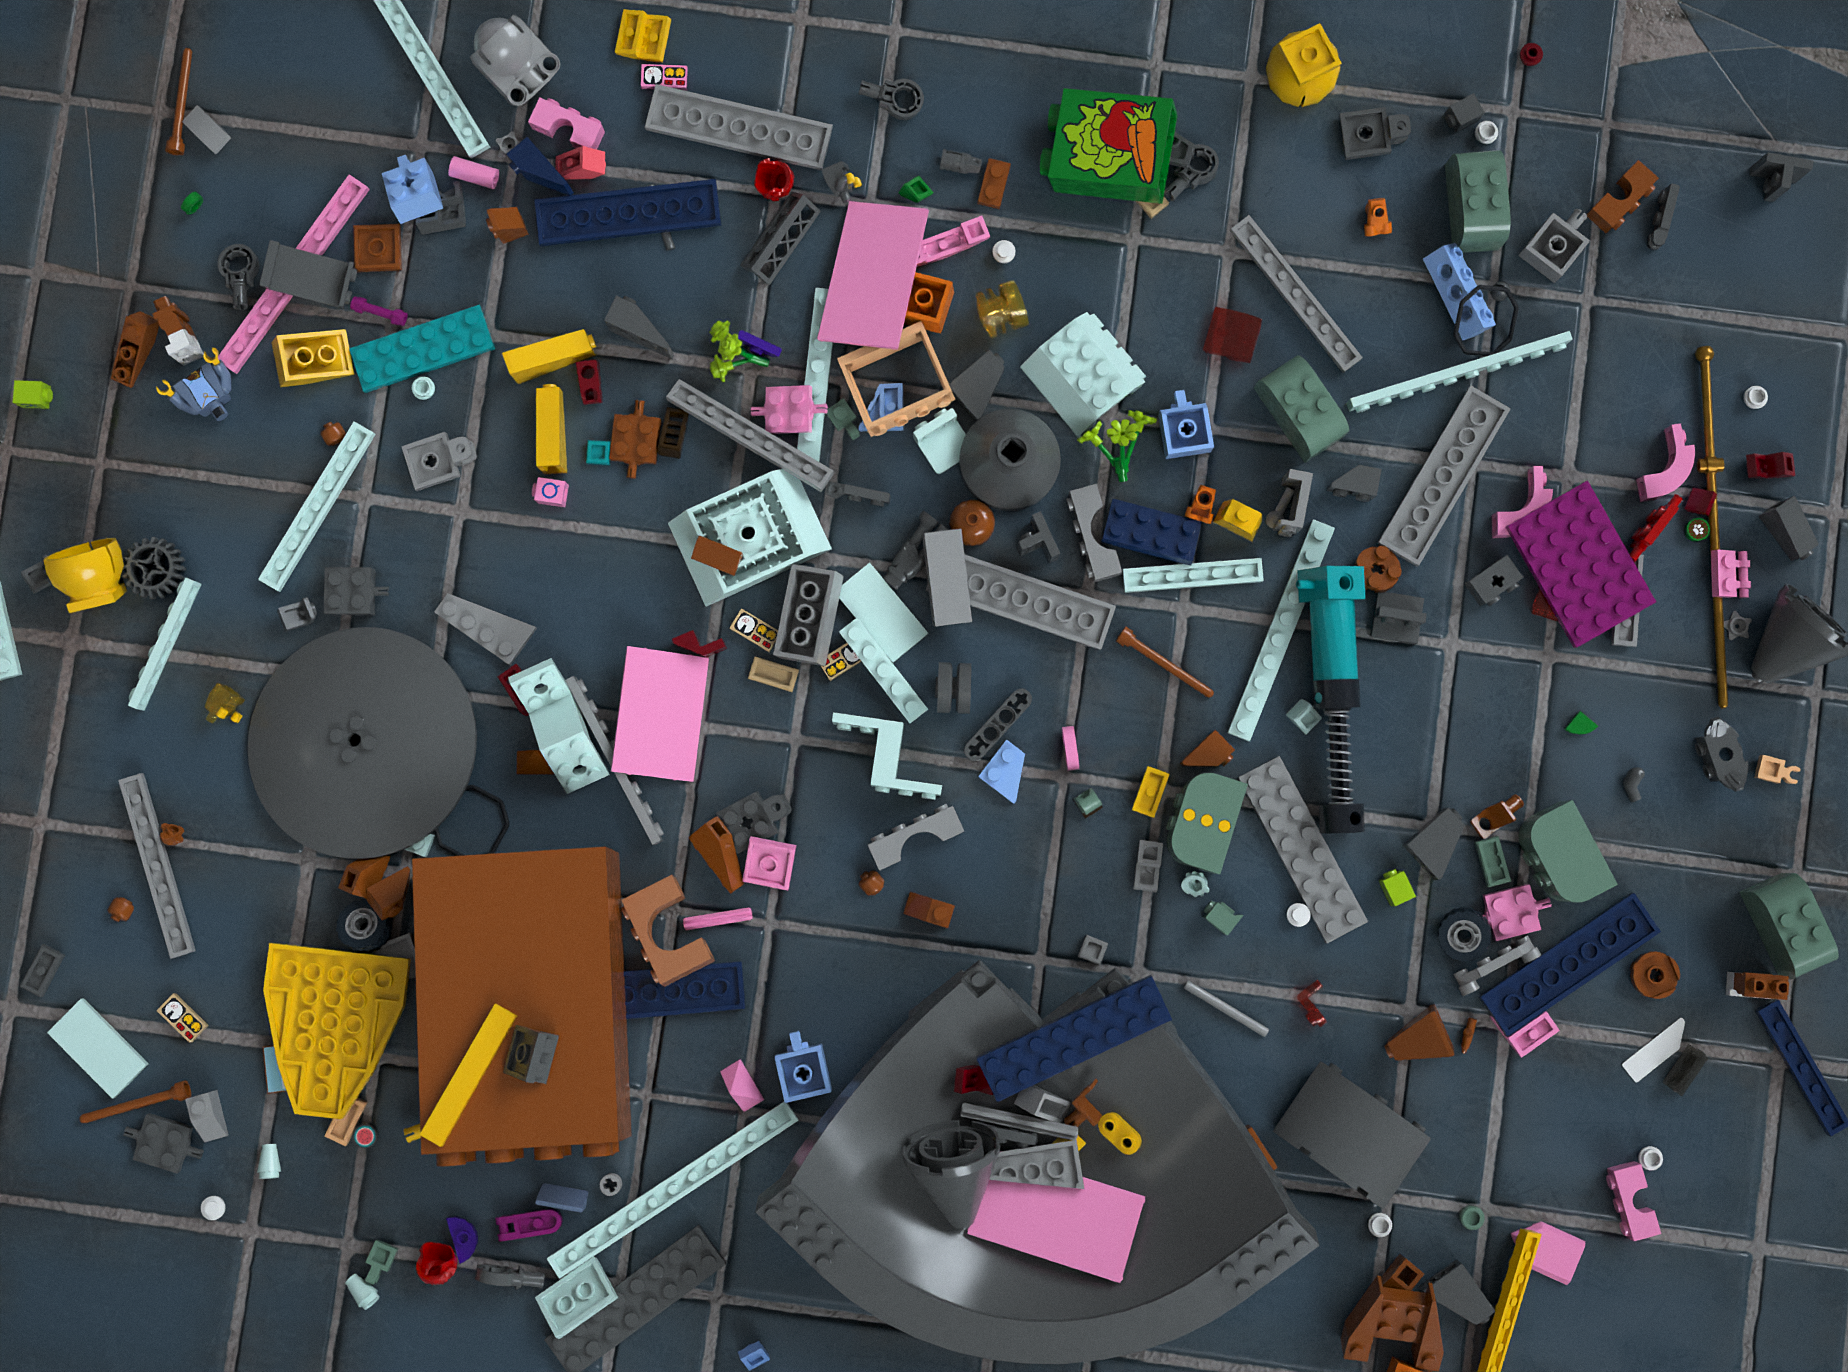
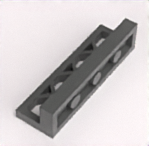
[740,192,821,285]

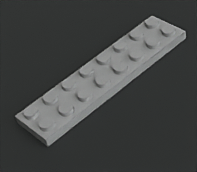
[645,84,833,171]
[1377,386,1511,567]
[926,554,1116,650]
[1238,756,1368,943]

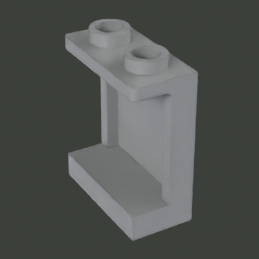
[1273,469,1313,537]

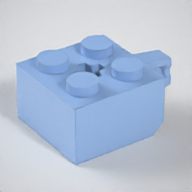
[382,155,443,224]
[1158,390,1214,459]
[775,1031,832,1103]

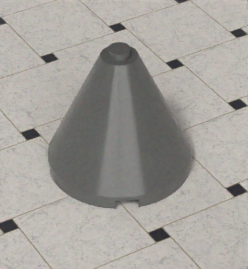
[1751,583,1848,684]
[902,1120,1000,1230]

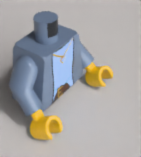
[156,348,232,421]

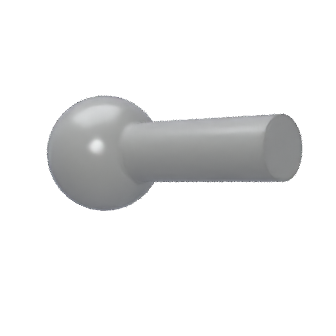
[1266,487,1295,529]

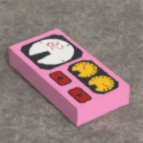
[641,64,688,90]

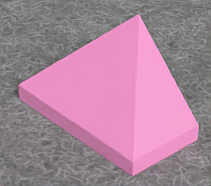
[720,1059,765,1112]

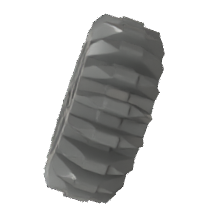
[122,537,187,600]

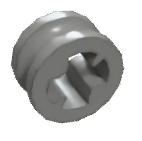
[600,1173,622,1196]

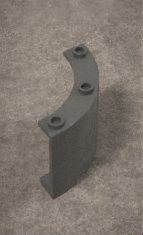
[1273,1061,1431,1209]

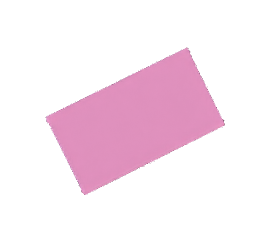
[817,201,929,350]
[967,1151,1145,1284]

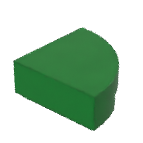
[1564,711,1598,734]

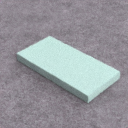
[839,562,929,663]
[47,998,149,1099]

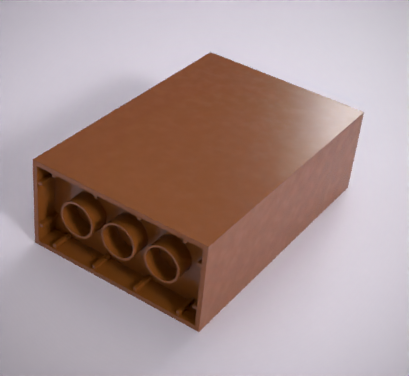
[412,847,632,1166]

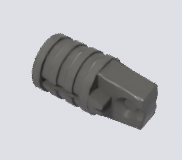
[940,149,982,174]

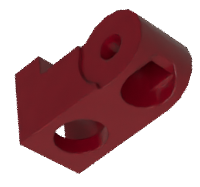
[576,360,603,405]

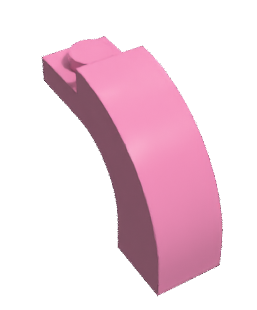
[1636,424,1695,502]
[1492,466,1553,538]

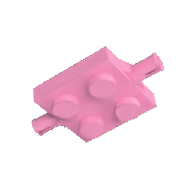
[751,385,828,434]
[1482,884,1552,941]

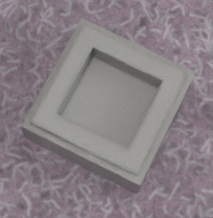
[1078,935,1108,965]

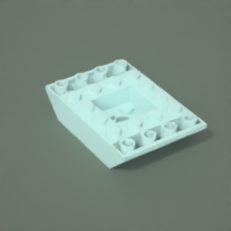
[668,469,832,607]

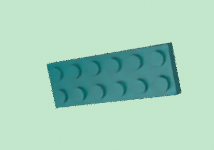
[349,304,495,393]

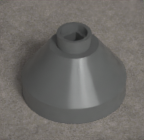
[959,409,1061,511]

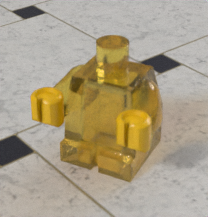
[205,683,245,724]

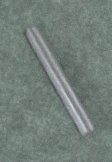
[960,1103,1078,1141]

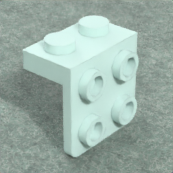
[913,408,966,474]

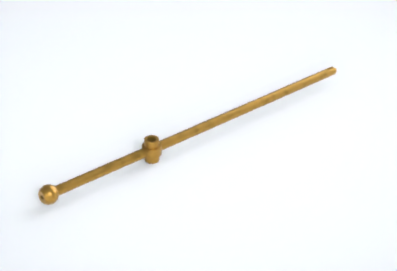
[1695,346,1728,709]

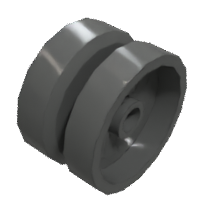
[935,662,971,714]

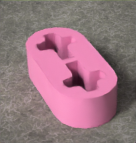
[1061,726,1079,771]

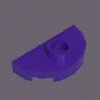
[738,330,782,357]
[446,1216,478,1264]

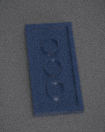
[1102,499,1202,566]

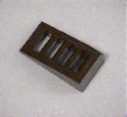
[658,407,689,459]

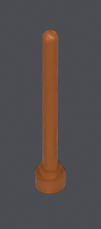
[165,48,192,155]
[1116,626,1214,698]
[79,1080,191,1124]

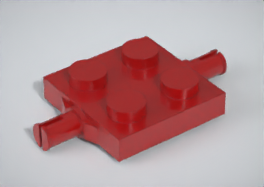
[1630,494,1683,562]

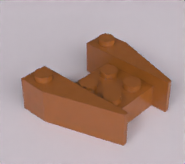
[1341,1275,1444,1372]

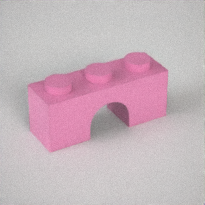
[528,97,605,150]
[1606,1161,1661,1241]

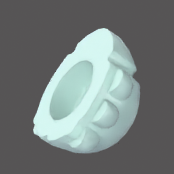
[1181,871,1209,897]

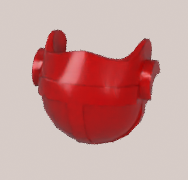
[754,158,794,201]
[416,1242,458,1285]

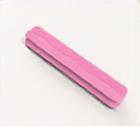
[683,907,753,930]

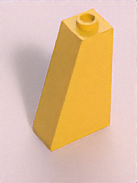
[502,329,597,384]
[536,384,567,474]

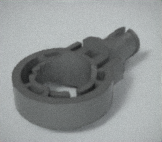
[858,79,924,120]
[1164,144,1219,201]
[217,244,260,310]
[475,1264,545,1290]

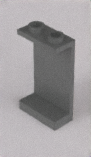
[259,240,358,309]

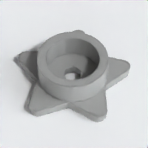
[496,131,521,158]
[1724,611,1752,640]

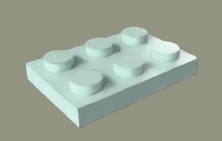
[535,1256,618,1339]

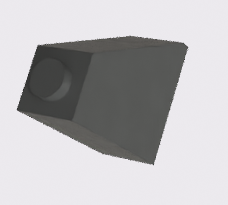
[949,350,1005,422]
[1759,496,1819,561]
[1403,808,1465,880]
[1418,1259,1495,1325]

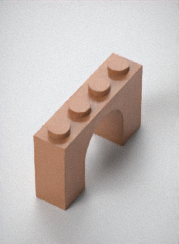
[621,875,715,986]

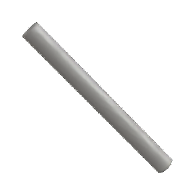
[1184,980,1269,1037]

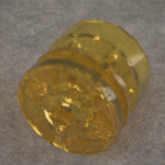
[976,279,1029,338]

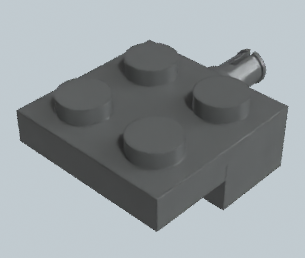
[324,567,389,616]

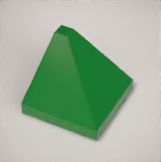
[898,176,933,203]

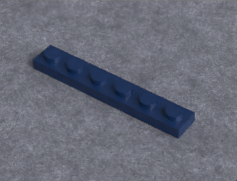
[1755,999,1848,1136]

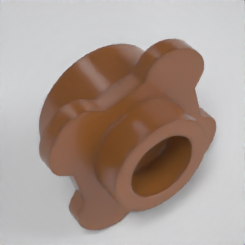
[160,823,184,846]

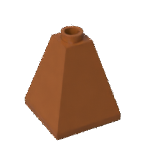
[1384,1004,1455,1060]

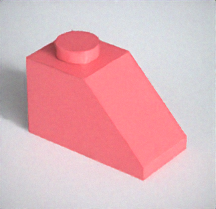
[556,146,606,180]

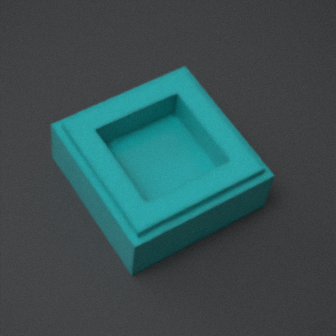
[586,440,611,466]

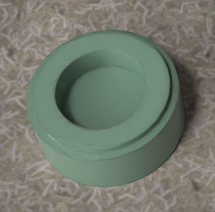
[1459,1205,1485,1230]

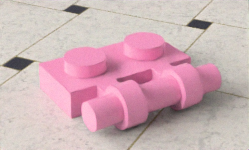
[1711,550,1751,598]

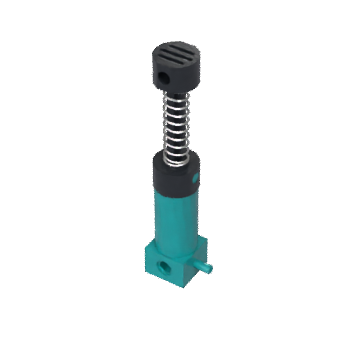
[1295,566,1365,834]

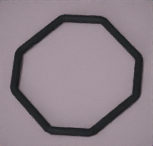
[1453,285,1519,356]
[434,785,510,856]

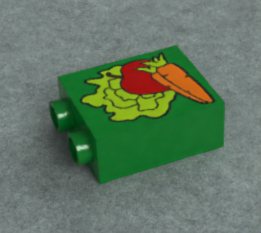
[1040,88,1178,204]

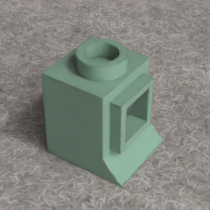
[1203,900,1243,936]

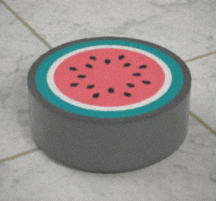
[353,1124,379,1148]

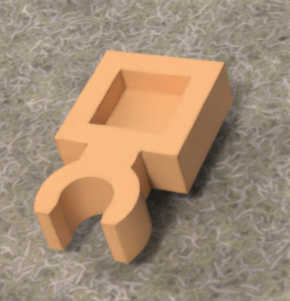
[1754,755,1801,784]

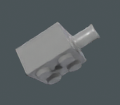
[1518,209,1590,283]

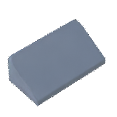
[535,1183,588,1213]

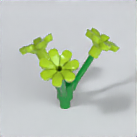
[1077,410,1158,482]

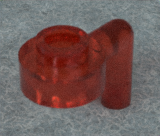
[1297,979,1327,1028]

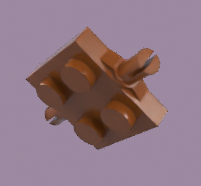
[609,400,661,479]

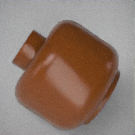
[320,421,346,446]
[859,870,885,896]
[107,897,134,922]

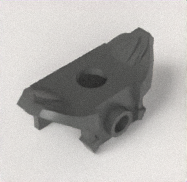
[1695,716,1748,792]

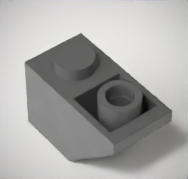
[1327,465,1382,502]

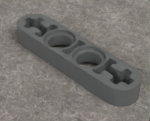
[964,689,1032,761]

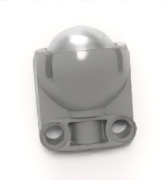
[470,14,560,106]

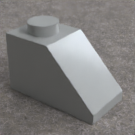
[1014,1085,1071,1123]
[185,1090,228,1142]

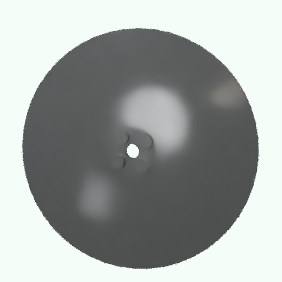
[248,627,477,859]

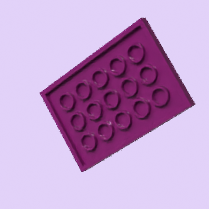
[1506,480,1656,648]

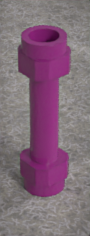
[350,296,408,326]

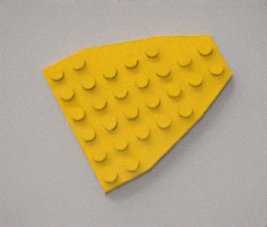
[263,943,411,1119]

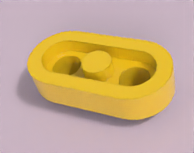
[1098,1112,1142,1155]

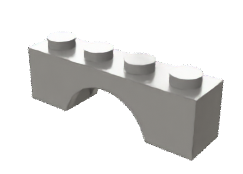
[1066,484,1122,582]
[868,804,965,871]

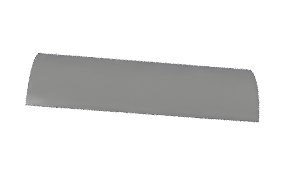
[922,529,972,626]

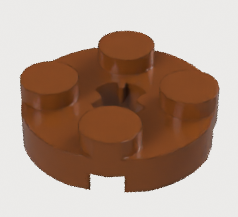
[1355,546,1402,593]
[1630,951,1680,999]

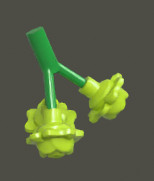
[709,320,770,382]

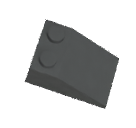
[604,296,674,360]

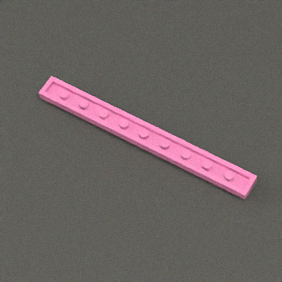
[218,175,370,374]

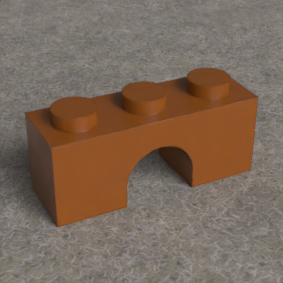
[1586,160,1659,233]

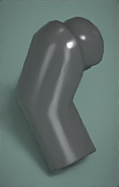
[1623,767,1645,803]

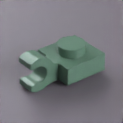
[825,398,860,441]
[365,1239,399,1285]

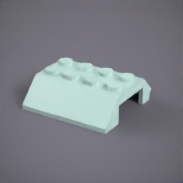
[1020,312,1146,437]

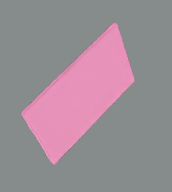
[611,646,709,782]

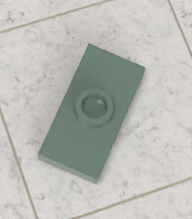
[1474,836,1511,887]

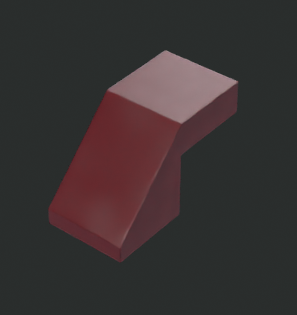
[1746,452,1795,479]
[672,630,727,657]
[954,1065,994,1095]

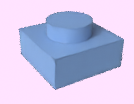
[738,1341,770,1371]

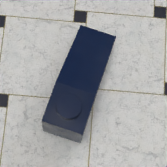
[506,137,574,196]

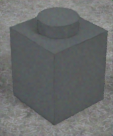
[1445,93,1485,133]

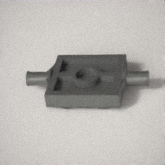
[123,1113,204,1173]

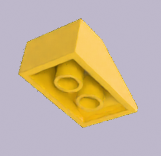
[272,329,354,387]

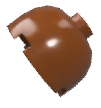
[949,499,995,546]

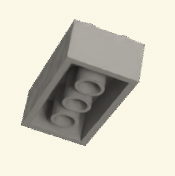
[773,564,844,666]

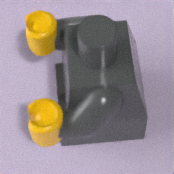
[822,161,862,203]

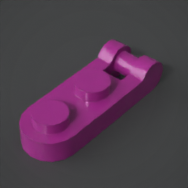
[495,1208,563,1242]

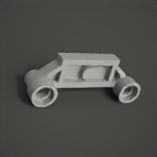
[1453,935,1541,996]

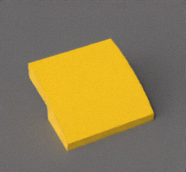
[615,9,671,63]

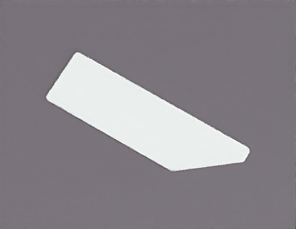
[1622,1018,1685,1083]

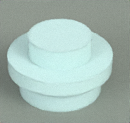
[412,377,435,400]

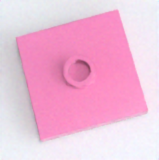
[742,836,797,891]

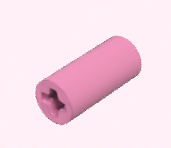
[448,156,499,189]

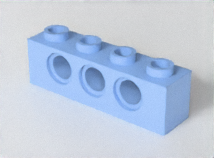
[1423,243,1496,340]

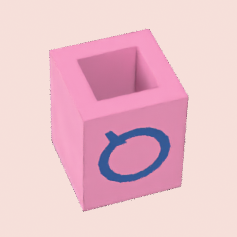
[532,477,569,508]

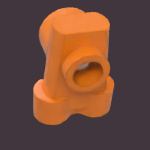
[1364,198,1392,236]
[1184,485,1216,524]

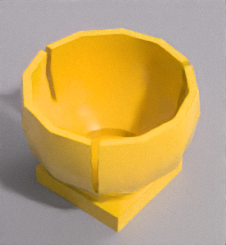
[1266,23,1341,107]
[44,538,127,613]

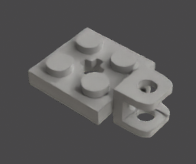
[401,432,477,491]

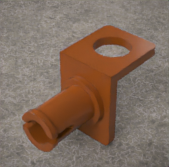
[1470,794,1524,839]
[1064,1079,1102,1127]

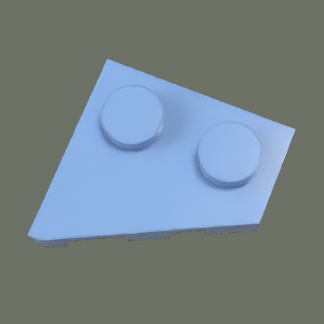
[859,383,904,432]
[978,740,1025,804]

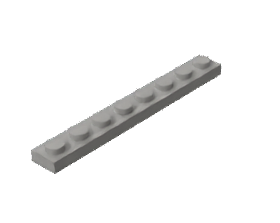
[1230,215,1363,373]
[666,379,834,492]
[565,676,664,845]
[118,773,196,959]

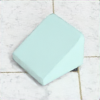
[1286,699,1322,734]

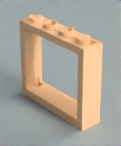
[837,321,956,437]

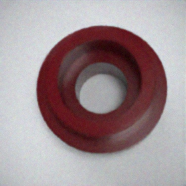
[1520,43,1543,66]

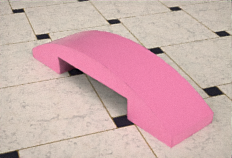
[917,216,990,267]

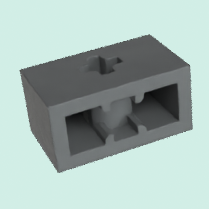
[1464,555,1523,606]

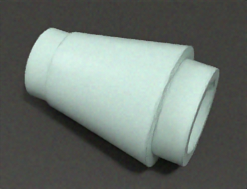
[257,1144,281,1179]
[345,1274,380,1310]

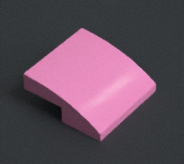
[1490,1011,1560,1058]

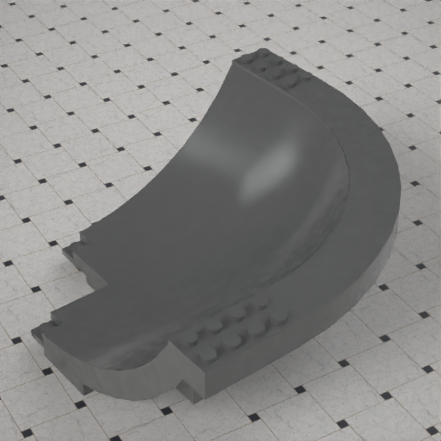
[755,959,1320,1364]

